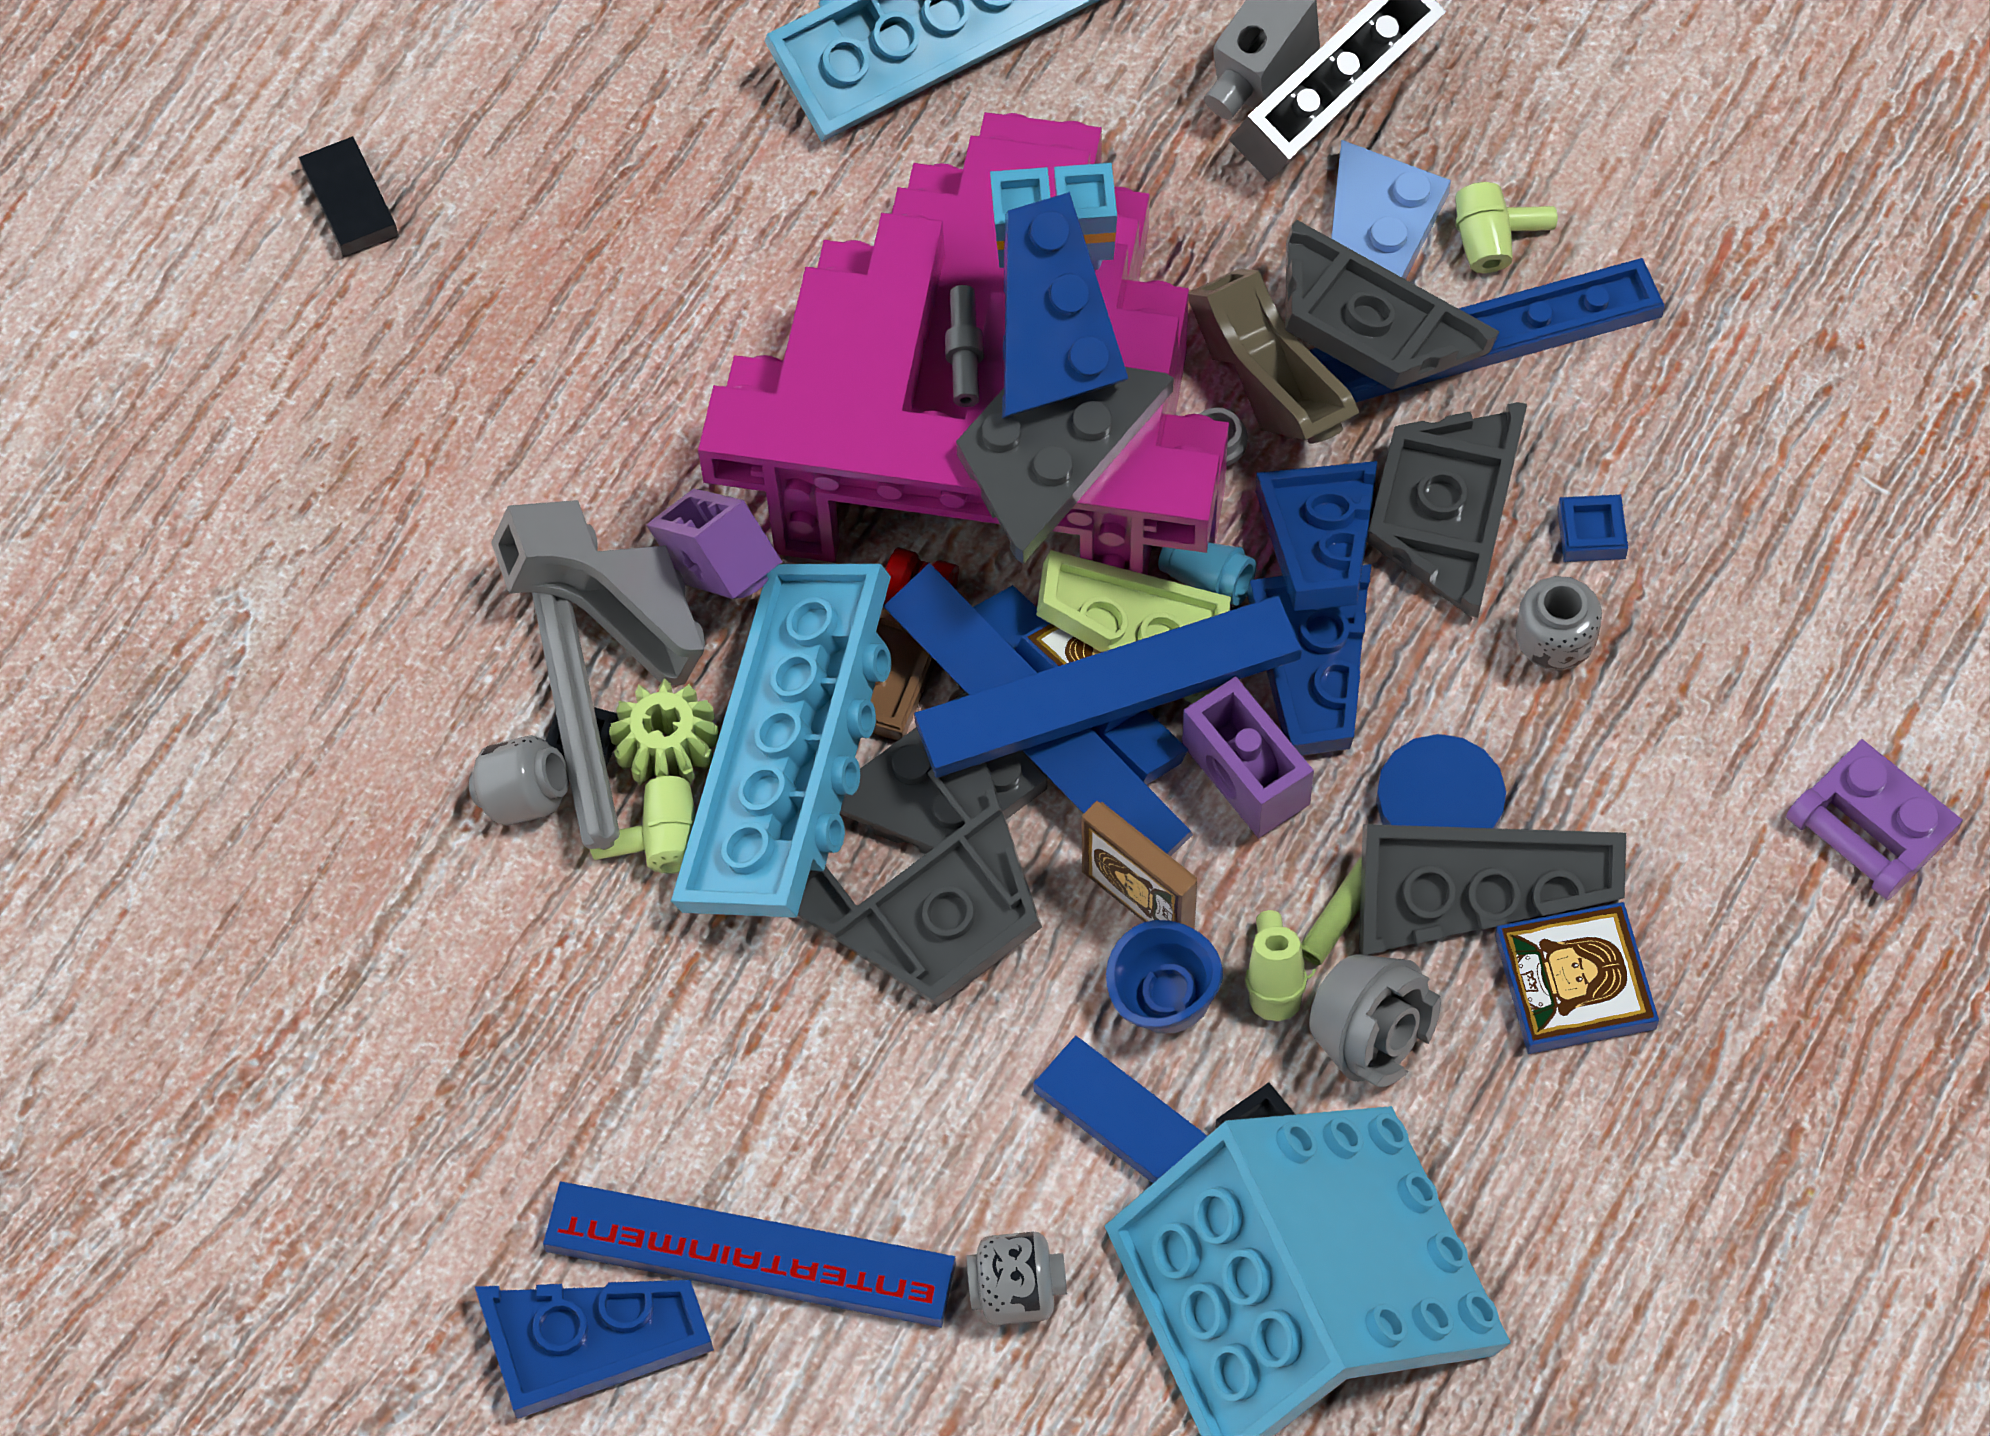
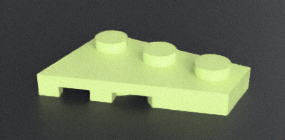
[1036,550,1231,704]

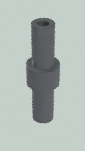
[945,285,984,407]

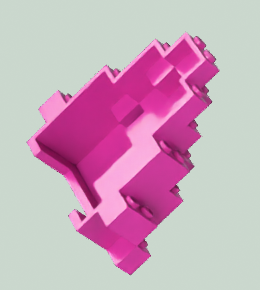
[698,112,1229,575]

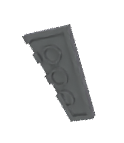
[1359,824,1626,955]

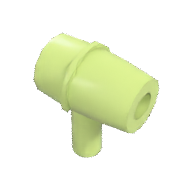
[1455,182,1558,273]
[590,776,695,874]
[1245,910,1308,1021]

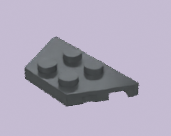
[1285,219,1500,390]
[956,367,1174,564]
[1367,402,1527,618]
[839,691,1047,854]

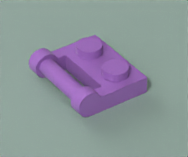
[1786,739,1963,900]

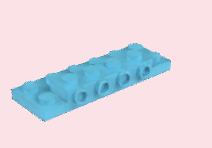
[764,0,1100,142]
[671,564,891,918]

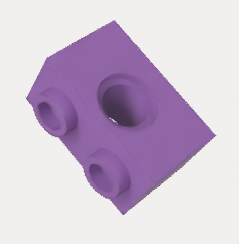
[1182,676,1314,839]

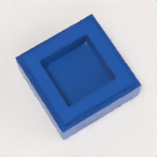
[1557,494,1628,562]

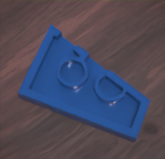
[1255,461,1377,611]
[1247,564,1371,756]
[475,1280,714,1419]

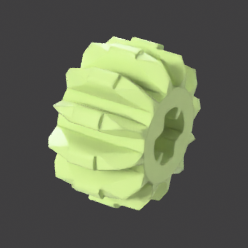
[609,678,719,785]

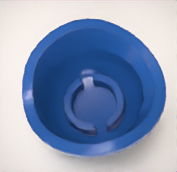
[1106,920,1223,1033]

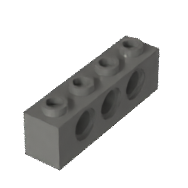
[1228,0,1447,182]

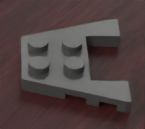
[798,762,1042,1007]

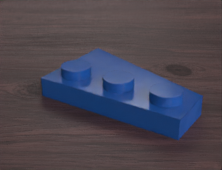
[1002,192,1129,419]

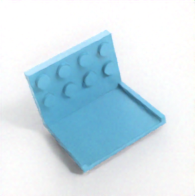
[1104,1106,1511,1436]

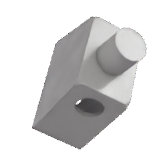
[1204,0,1320,120]

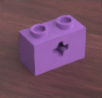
[646,488,782,599]

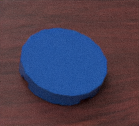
[1376,734,1507,828]

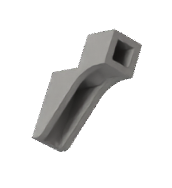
[491,500,705,685]

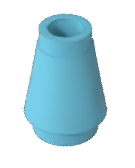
[1158,542,1256,606]

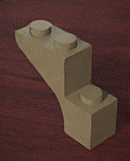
[1189,268,1359,444]

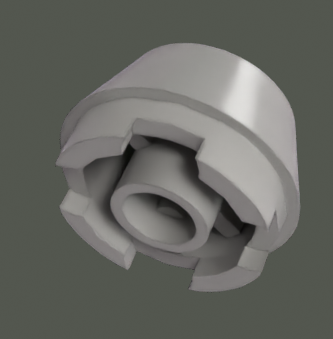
[1309,954,1441,1087]

